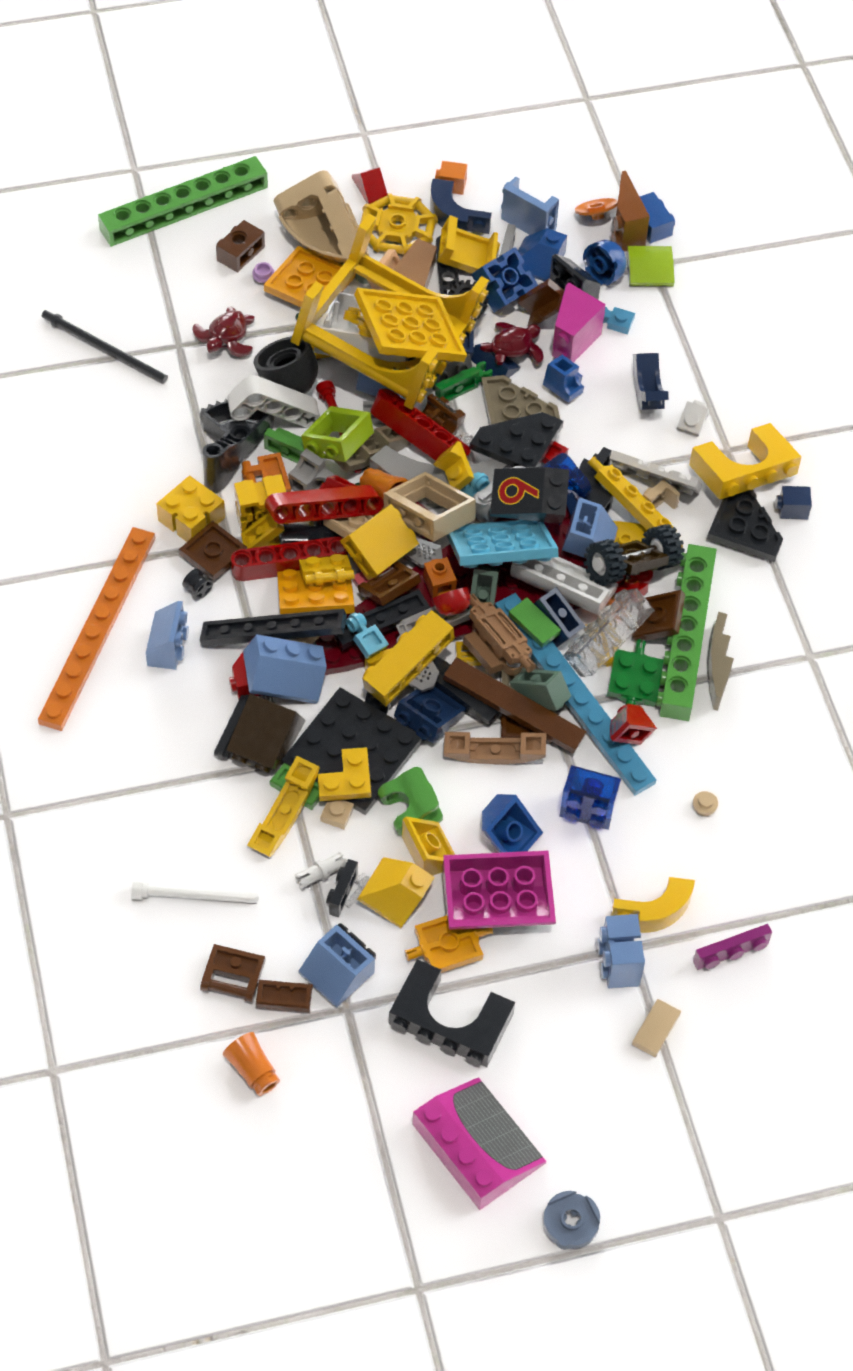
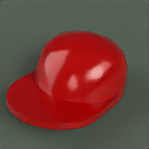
[431,587,471,616]

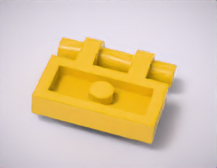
[299,554,355,586]

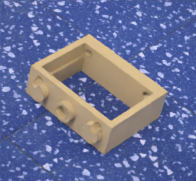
[384,472,476,542]

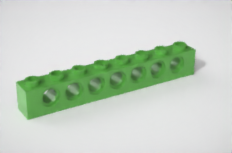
[98,156,268,247]
[656,544,717,722]

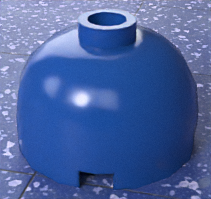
[583,240,627,286]

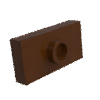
[255,979,313,1013]

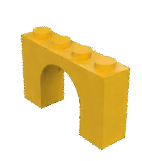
[689,423,802,500]

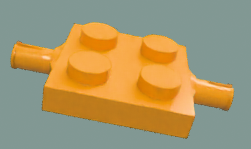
[404,915,493,973]

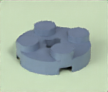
[543,1190,601,1250]

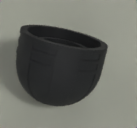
[253,336,318,394]

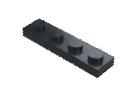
[334,590,431,650]

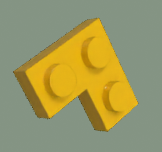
[318,747,371,802]

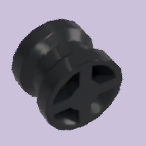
[182,569,213,600]

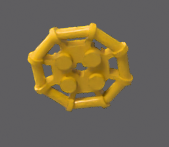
[358,193,438,256]

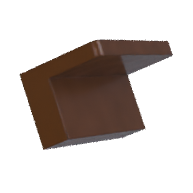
[518,278,565,327]

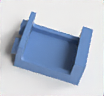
[501,176,559,235]

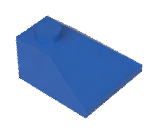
[518,228,568,281]
[482,794,543,853]

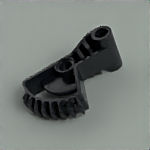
[200,398,274,492]

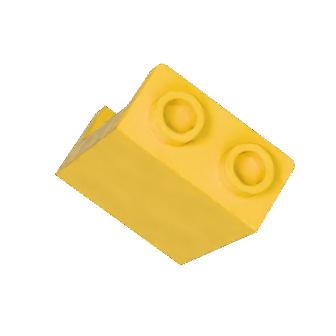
[438,215,500,273]
[340,504,419,580]

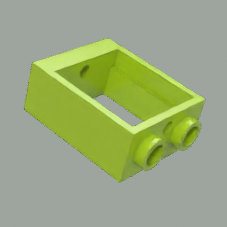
[301,406,374,462]

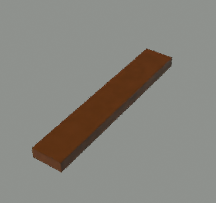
[443,657,587,754]

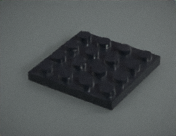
[281,687,423,816]

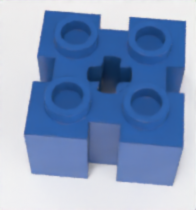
[471,247,538,313]

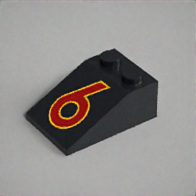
[490,467,569,524]

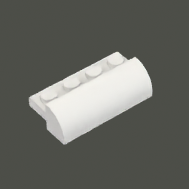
[510,557,618,616]

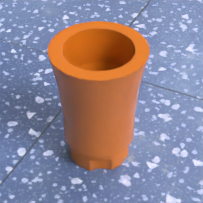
[359,468,408,502]
[222,1032,280,1096]

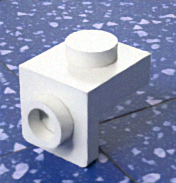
[677,400,710,435]

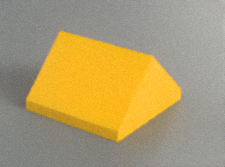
[402,816,455,876]

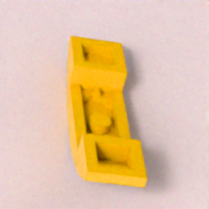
[247,756,320,857]

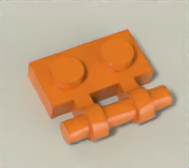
[241,452,291,492]

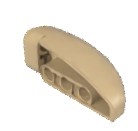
[273,170,370,263]

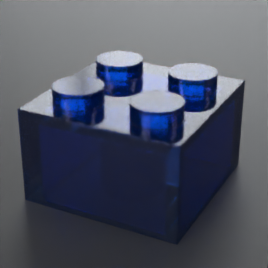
[559,765,621,830]

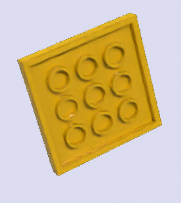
[354,288,467,362]

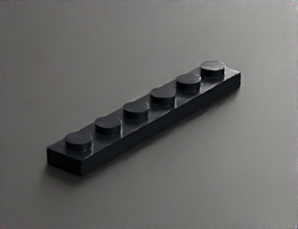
[199,608,347,647]

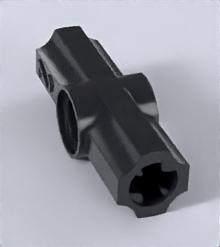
[282,520,344,544]

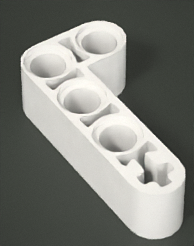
[227,375,320,428]

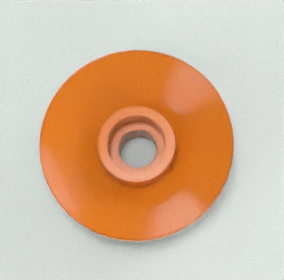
[575,198,618,220]

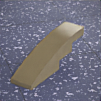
[334,425,412,473]
[708,611,734,711]

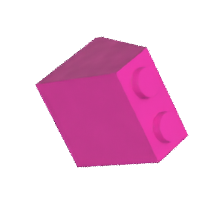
[552,283,606,362]

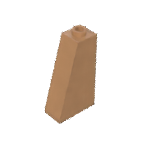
[378,238,437,291]

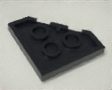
[469,412,564,467]
[707,490,783,562]

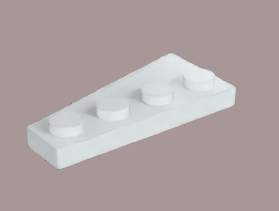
[609,450,703,495]

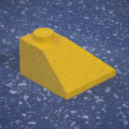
[357,857,435,928]

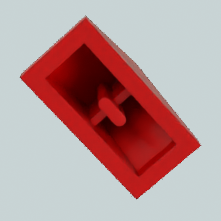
[351,167,387,204]

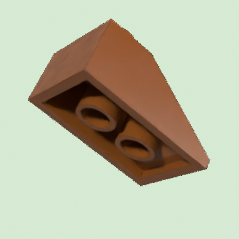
[611,170,650,252]

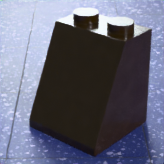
[226,694,306,773]

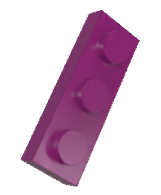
[693,923,773,970]

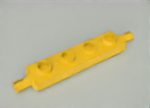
[587,456,683,548]

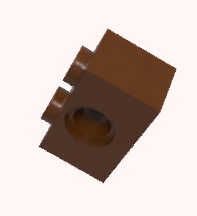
[216,220,265,273]

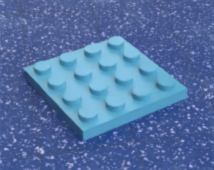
[446,520,558,568]

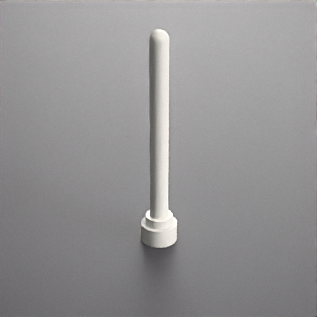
[131,878,259,903]

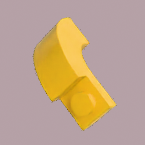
[611,877,695,933]

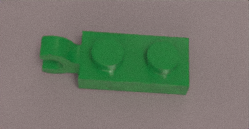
[435,361,493,401]

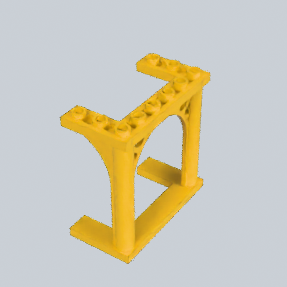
[290,214,489,410]

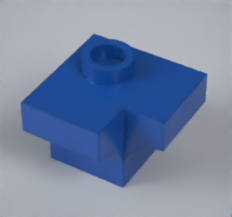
[542,354,585,403]

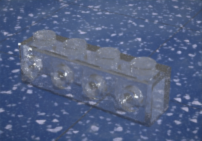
[563,588,655,677]

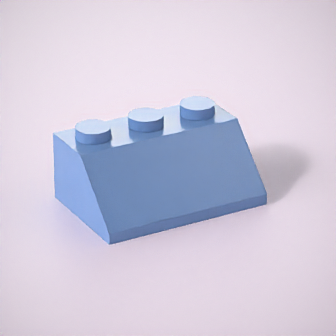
[243,634,327,704]

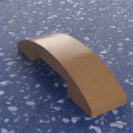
[444,732,547,765]

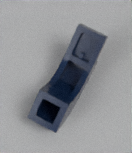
[430,178,492,234]
[632,353,669,410]

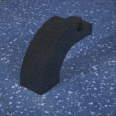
[576,447,613,513]

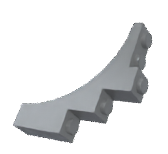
[370,445,512,485]

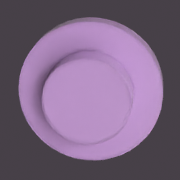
[252,262,274,283]

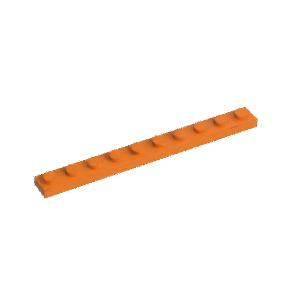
[38,527,156,731]

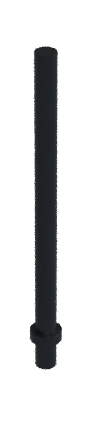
[41,309,168,383]

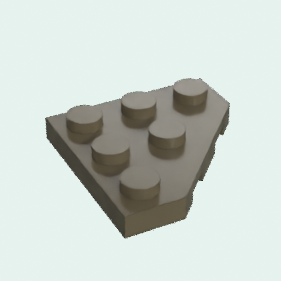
[481,375,560,425]

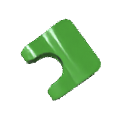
[377,767,443,836]

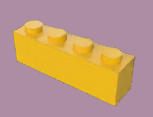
[362,610,455,706]

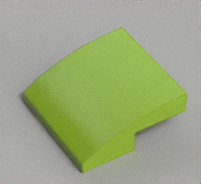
[627,246,675,286]

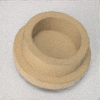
[692,791,719,816]

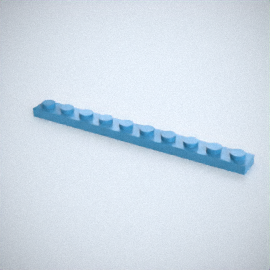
[495,593,657,796]

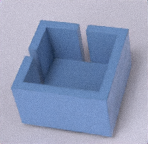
[597,914,645,989]

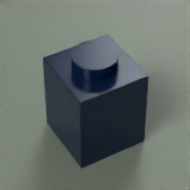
[775,486,812,520]

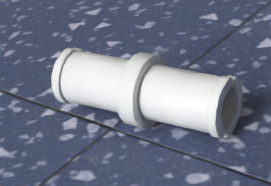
[294,851,347,889]

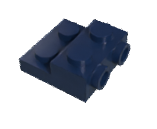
[394,687,467,743]

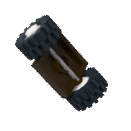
[584,524,685,586]

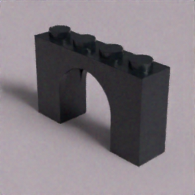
[389,959,516,1067]

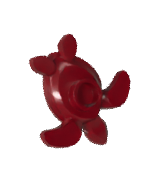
[192,306,255,357]
[480,322,544,365]

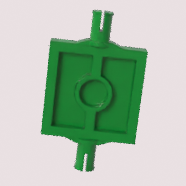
[606,639,664,707]

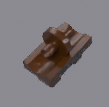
[422,394,466,436]

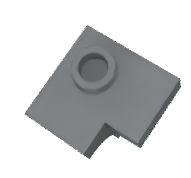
[288,448,334,491]

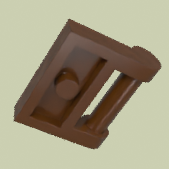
[357,561,421,606]
[200,944,266,1003]

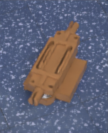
[463,593,536,676]

